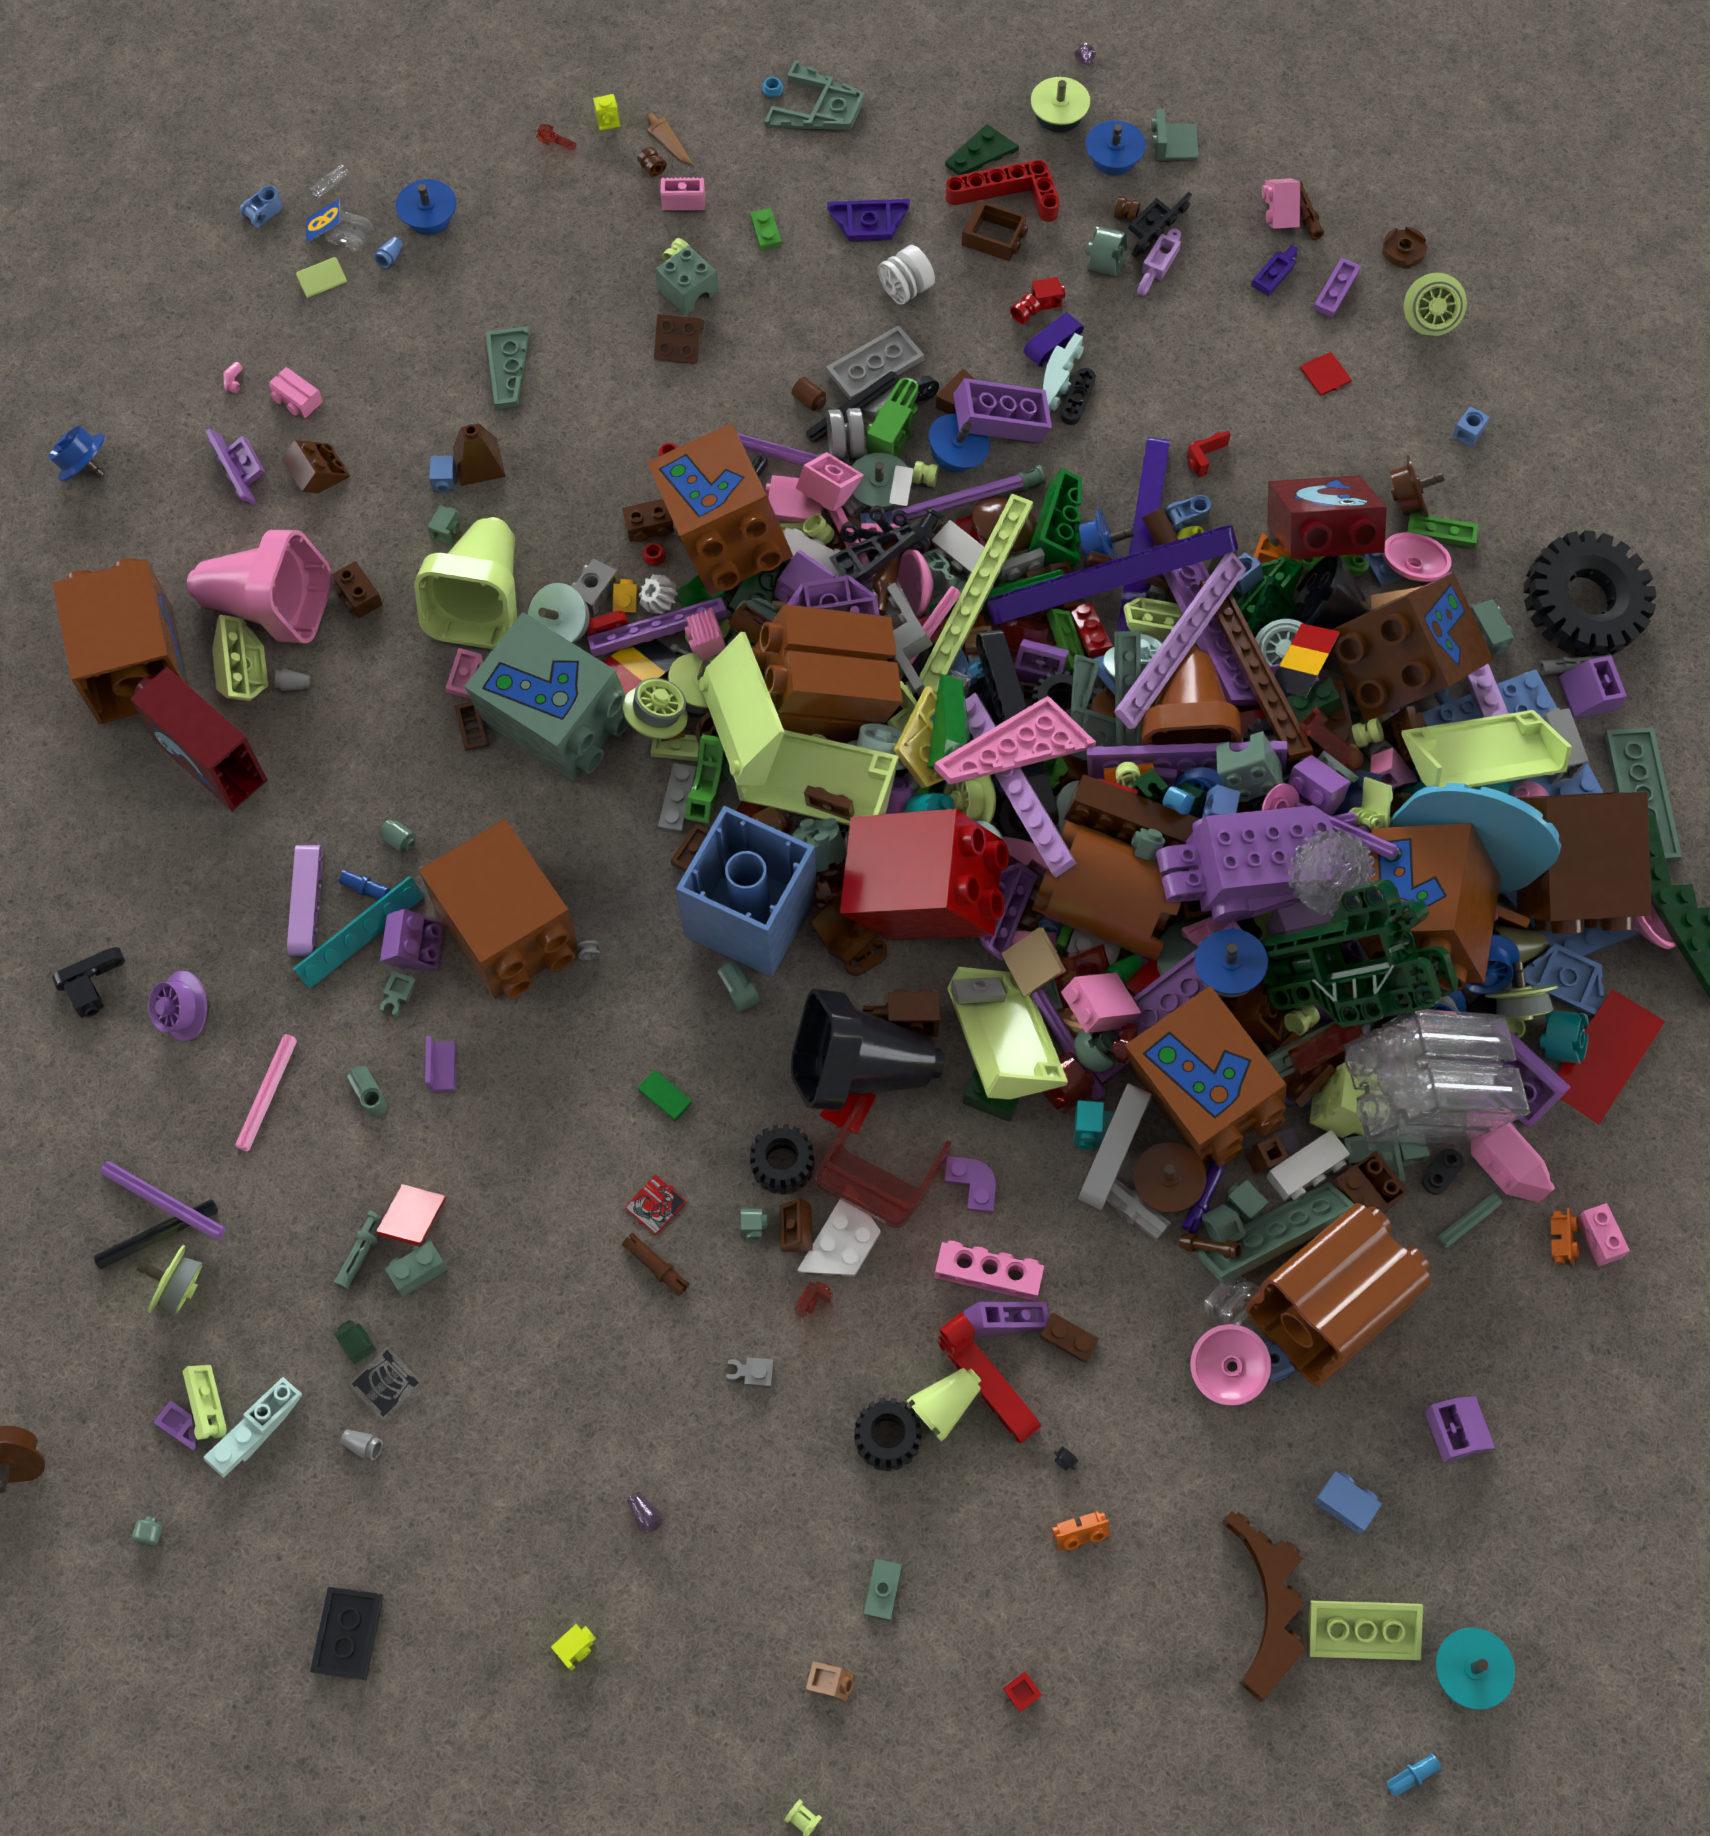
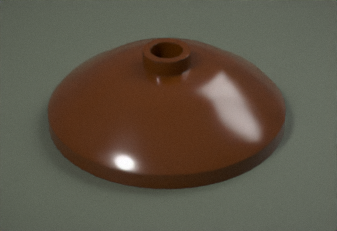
[971,496,1037,552]

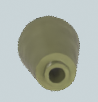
[1492,925,1548,964]

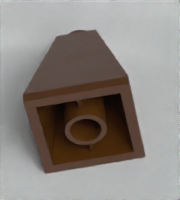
[453,423,506,486]

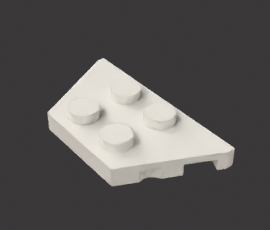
[798,1186,881,1277]

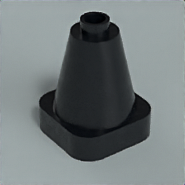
[791,988,944,1111]

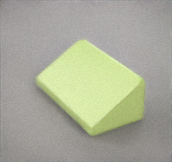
[296,257,347,298]

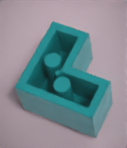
[1073,1101,1115,1150]

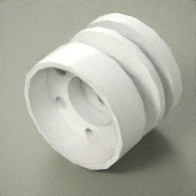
[878,245,935,304]

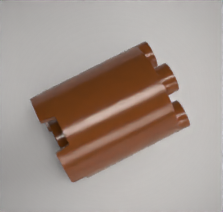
[1032,821,1181,961]

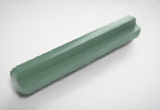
[1437,1193,1502,1248]

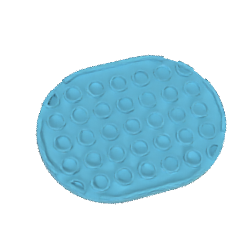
[1390,783,1561,893]

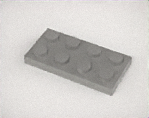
[826,325,924,400]

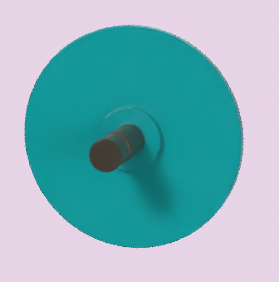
[1435,1628,1515,1710]

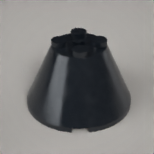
[1290,556,1371,630]

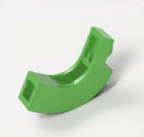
[685,734,726,823]

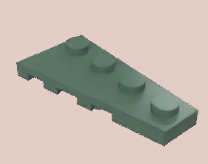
[485,326,530,410]

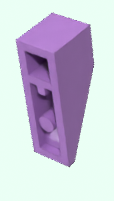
[964,1302,1049,1336]

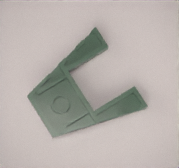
[764,60,866,130]
[1069,654,1116,761]

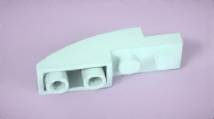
[1043,333,1084,413]
[204,1377,302,1478]

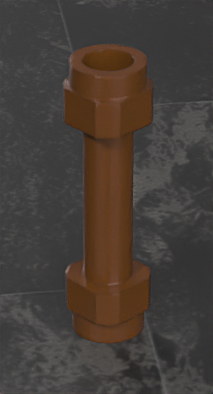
[1179,1233,1242,1259]

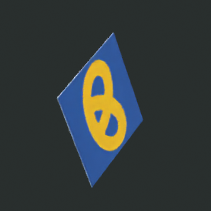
[306,199,340,242]

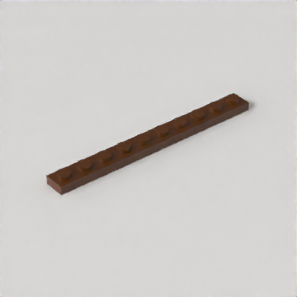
[1199,579,1313,762]

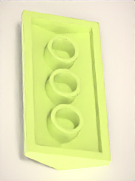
[1308,1601,1423,1660]

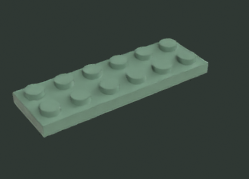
[1604,727,1682,862]
[1196,1181,1354,1285]

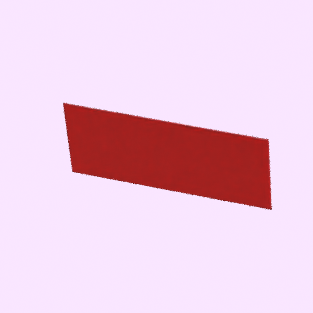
[1557,989,1665,1125]

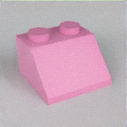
[796,452,864,511]

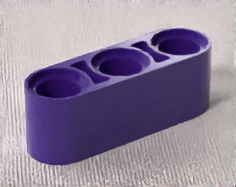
[1023,312,1084,367]

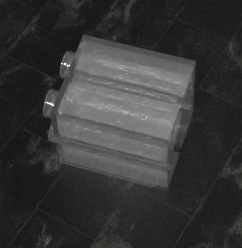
[1344,1009,1530,1146]

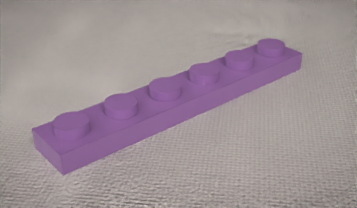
[588,597,728,657]

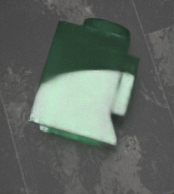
[334,1320,377,1365]

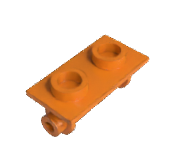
[1550,1208,1579,1266]
[1052,1511,1110,1551]

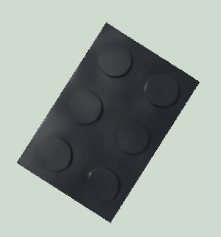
[310,1587,384,1681]

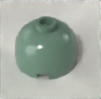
[1074,1028,1124,1072]

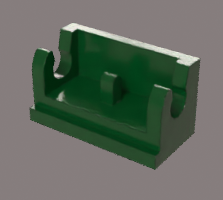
[1132,768,1169,804]

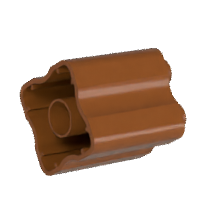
[1246,1203,1431,1387]

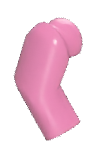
[223,362,243,394]

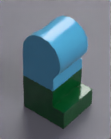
[1163,782,1206,814]

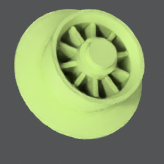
[943,775,1000,824]

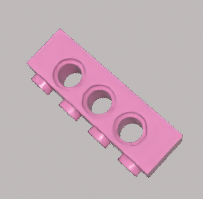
[934,1241,1044,1302]

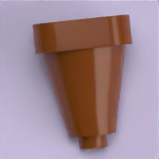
[1141,646,1242,746]

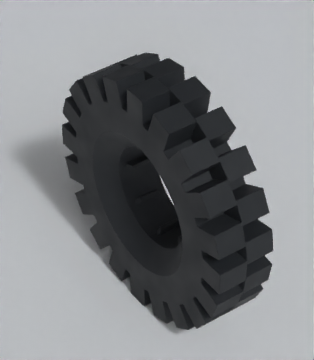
[1523,530,1656,657]

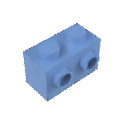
[1314,1471,1382,1535]

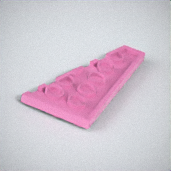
[934,696,1096,785]

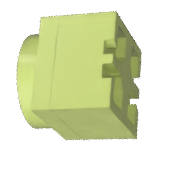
[1309,1062,1386,1138]

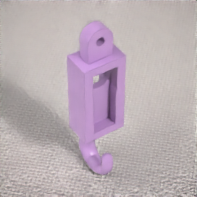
[1137,229,1181,296]

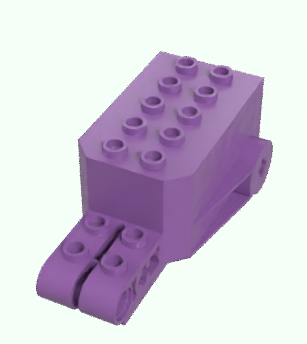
[1156,805,1371,923]

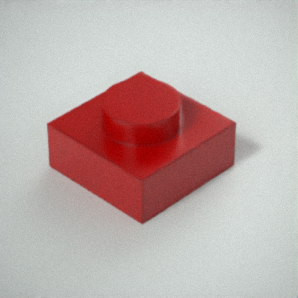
[1003,1671,1042,1713]

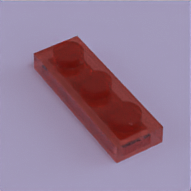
[1288,1023,1365,1076]

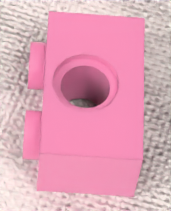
[1577,1203,1630,1267]

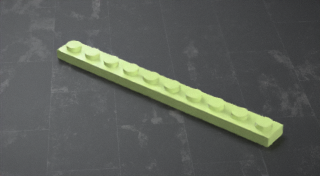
[919,494,1033,695]

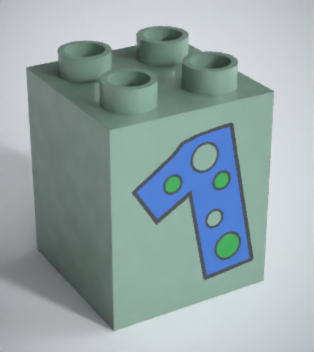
[464,612,629,781]

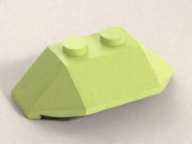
[1124,597,1198,646]
[212,615,268,701]

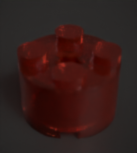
[1042,1052,1095,1113]

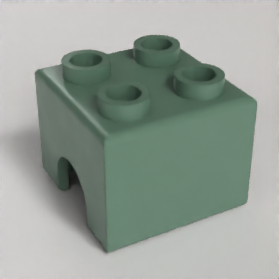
[655,245,719,315]
[1216,731,1283,803]

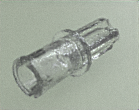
[309,164,349,198]

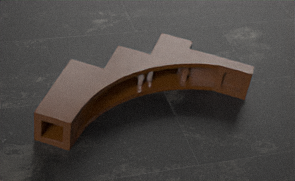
[1222,1511,1306,1702]

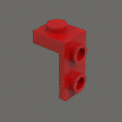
[1186,430,1231,478]

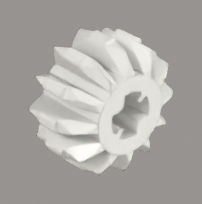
[638,574,678,614]

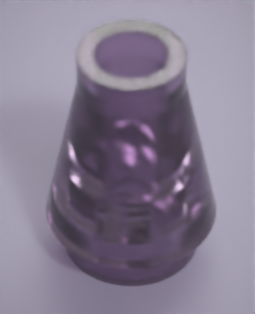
[627,1492,663,1534]

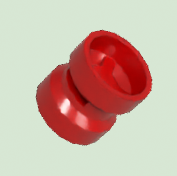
[1010,294,1041,325]

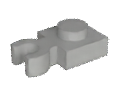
[726,1357,774,1388]

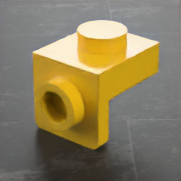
[613,579,639,613]

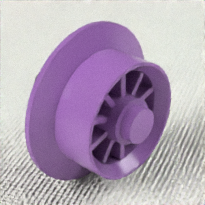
[148,971,211,1041]

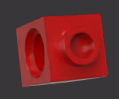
[1031,277,1065,311]

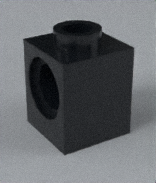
[63,974,105,1018]

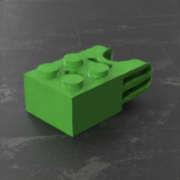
[865,378,918,457]

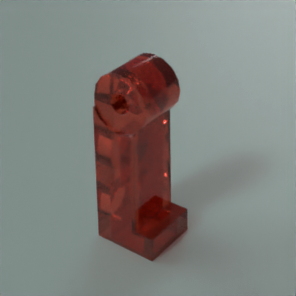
[1300,707,1364,770]

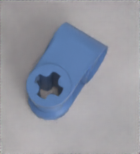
[240,186,283,228]
[1165,495,1211,532]

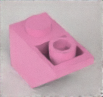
[1370,748,1418,790]

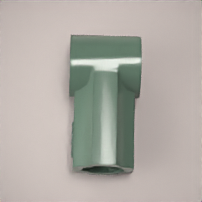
[717,962,761,1014]
[347,1065,388,1117]

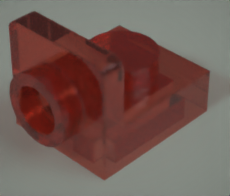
[794,1281,833,1319]

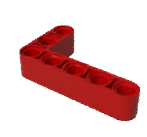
[945,160,1060,222]
[938,1312,1041,1444]

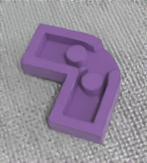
[944,1156,996,1213]

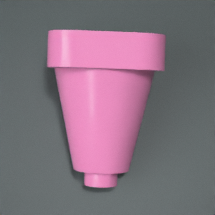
[187,530,332,643]

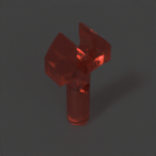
[536,124,576,150]

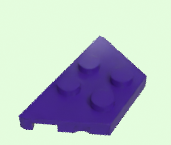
[827,199,910,241]

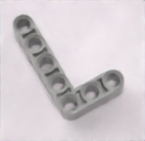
[1078,1083,1152,1210]

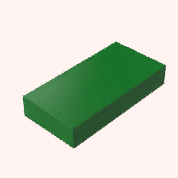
[637,1070,692,1121]

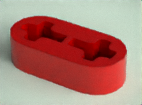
[585,610,629,637]

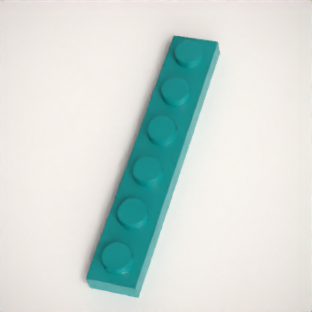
[292,876,425,989]

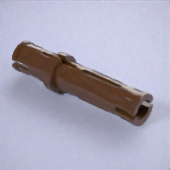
[1300,182,1324,240]
[622,1233,690,1296]

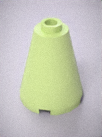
[906,1368,982,1442]

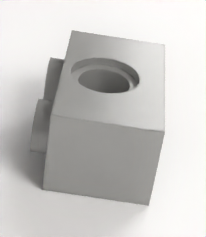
[571,558,619,616]

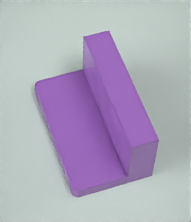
[425,1036,456,1093]

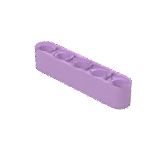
[287,845,324,957]

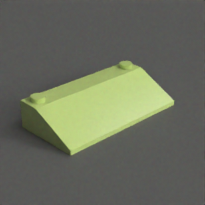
[699,632,784,786]
[1402,710,1572,788]
[736,730,899,826]
[947,967,1068,1099]

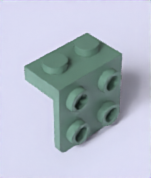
[1151,109,1199,161]

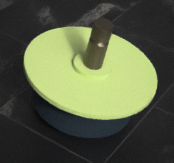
[1031,77,1090,132]

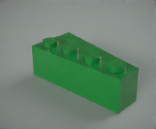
[1028,468,1082,568]

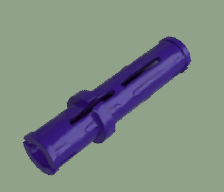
[1181,1159,1227,1234]

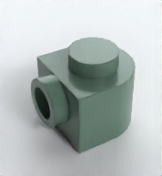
[1131,828,1165,861]
[741,1208,767,1241]

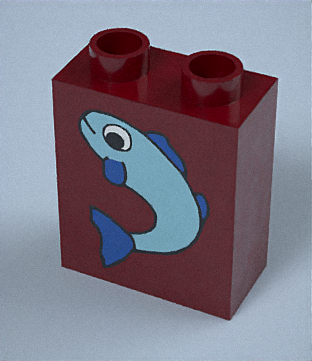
[1267,475,1387,559]
[130,667,267,812]

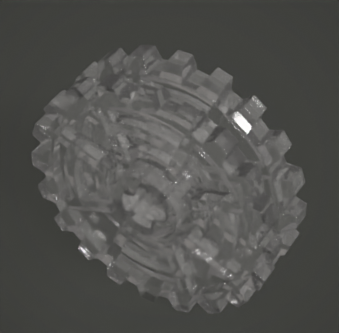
[1287,828,1376,916]

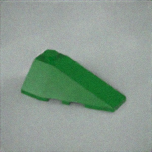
[927,674,972,770]

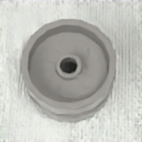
[827,408,865,460]

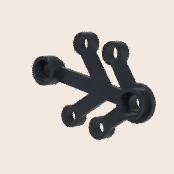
[840,505,930,563]

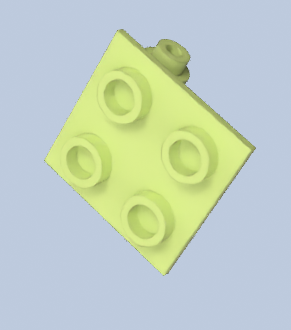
[1348,777,1393,831]

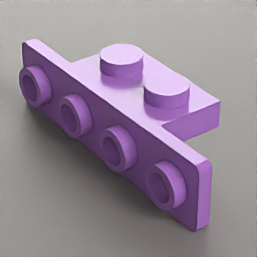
[206,428,266,505]

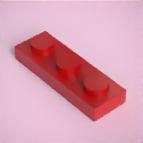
[1069,603,1112,658]

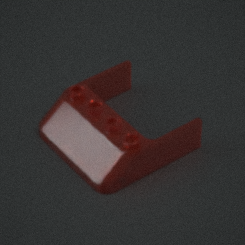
[815,1095,951,1228]

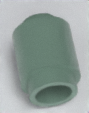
[379,820,416,853]

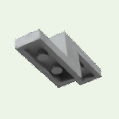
[887,583,933,697]

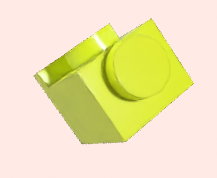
[593,94,620,131]
[551,1624,596,1671]

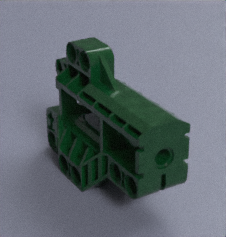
[1260,879,1458,1028]

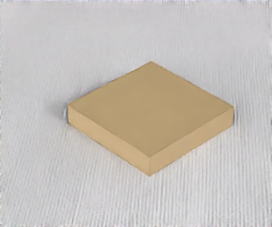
[1001,928,1066,997]

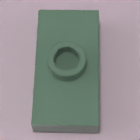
[864,1559,902,1621]

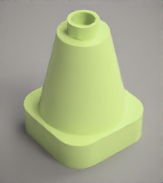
[414,517,517,649]

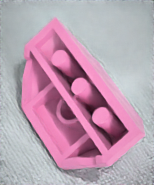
[1470,1110,1555,1203]

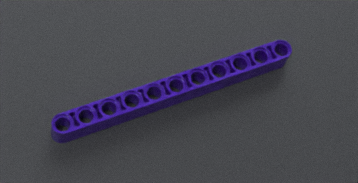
[1114,437,1170,647]
[985,525,1238,624]

